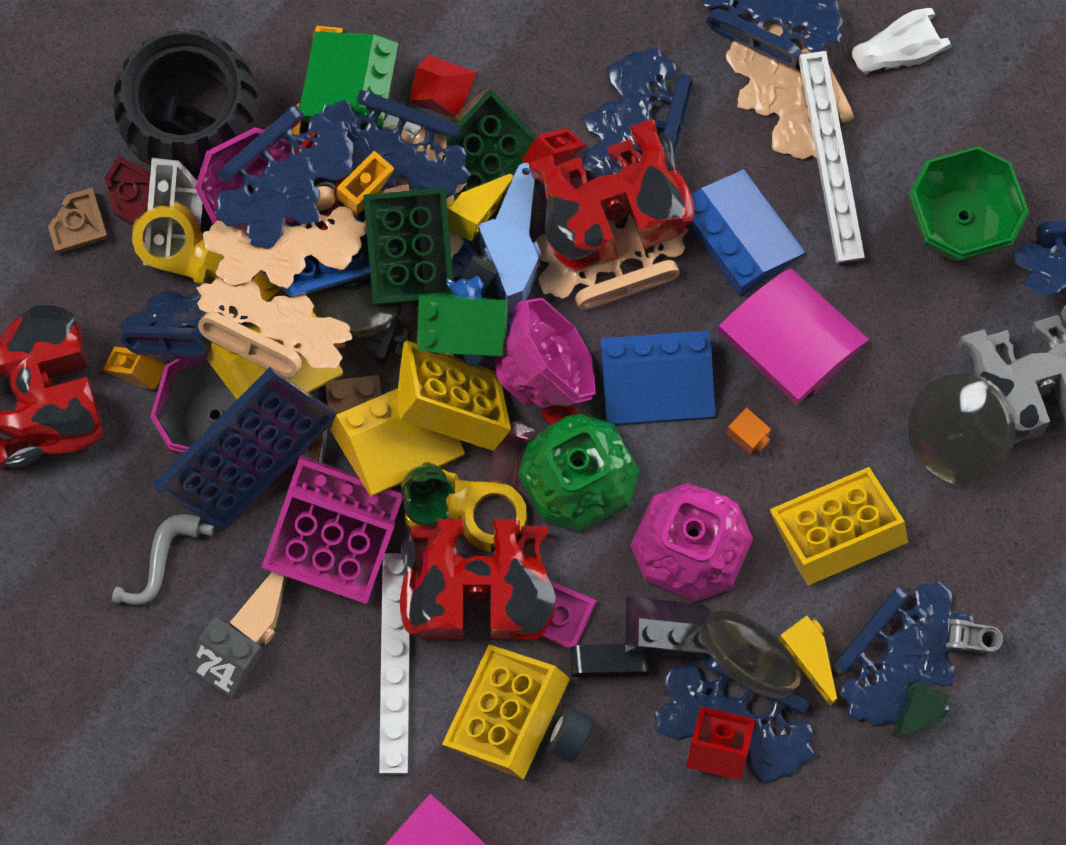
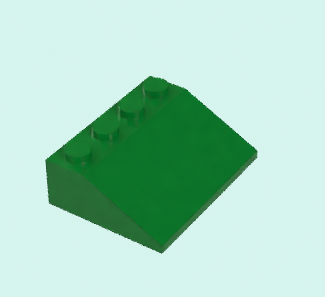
[299,31,398,130]

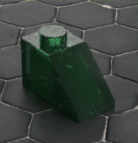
[891,682,950,738]

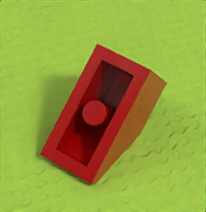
[523,128,585,165]

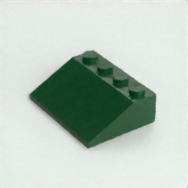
[442,88,537,201]
[363,187,453,304]

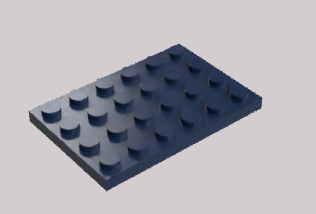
[152,367,337,531]

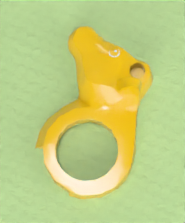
[132,201,224,286]
[404,470,528,552]

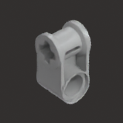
[946,619,1003,653]

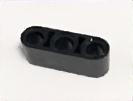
[570,644,652,677]

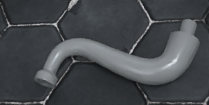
[112,514,214,605]

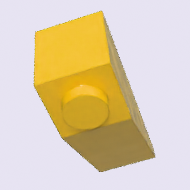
[447,174,514,242]
[779,616,837,706]

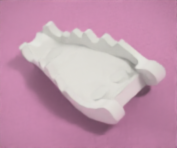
[852,8,952,75]

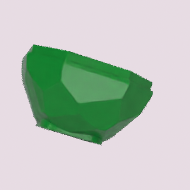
[908,147,1029,261]

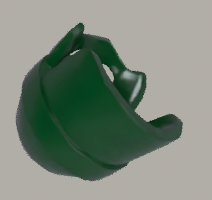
[401,462,455,526]

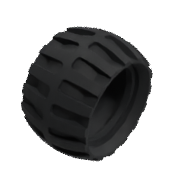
[113,29,259,176]

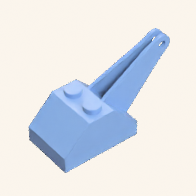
[478,163,541,315]

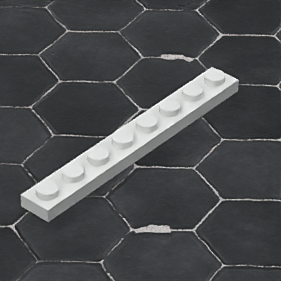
[799,51,865,263]
[379,553,410,775]

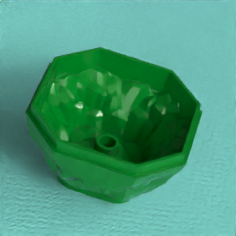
[518,413,640,532]

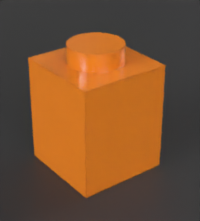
[727,407,771,455]

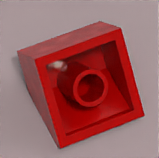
[686,706,755,780]

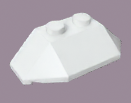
[143,158,203,266]

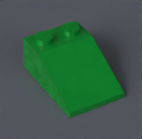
[417,293,508,356]

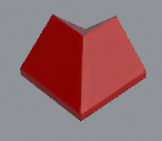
[409,55,477,118]

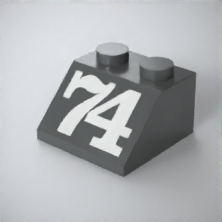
[186,616,264,698]

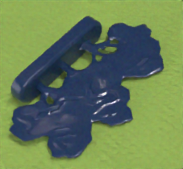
[702,0,843,66]
[583,47,693,180]
[321,89,471,199]
[215,105,354,249]
[1012,220,1066,295]
[119,290,248,357]
[831,581,974,725]
[654,656,815,783]

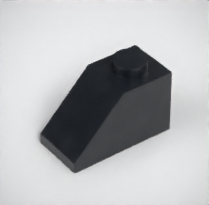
[149,96,215,136]

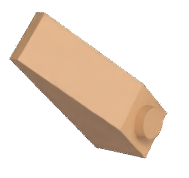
[230,572,287,645]

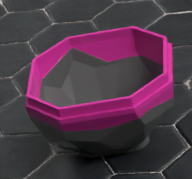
[150,351,237,456]

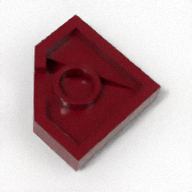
[105,156,151,225]

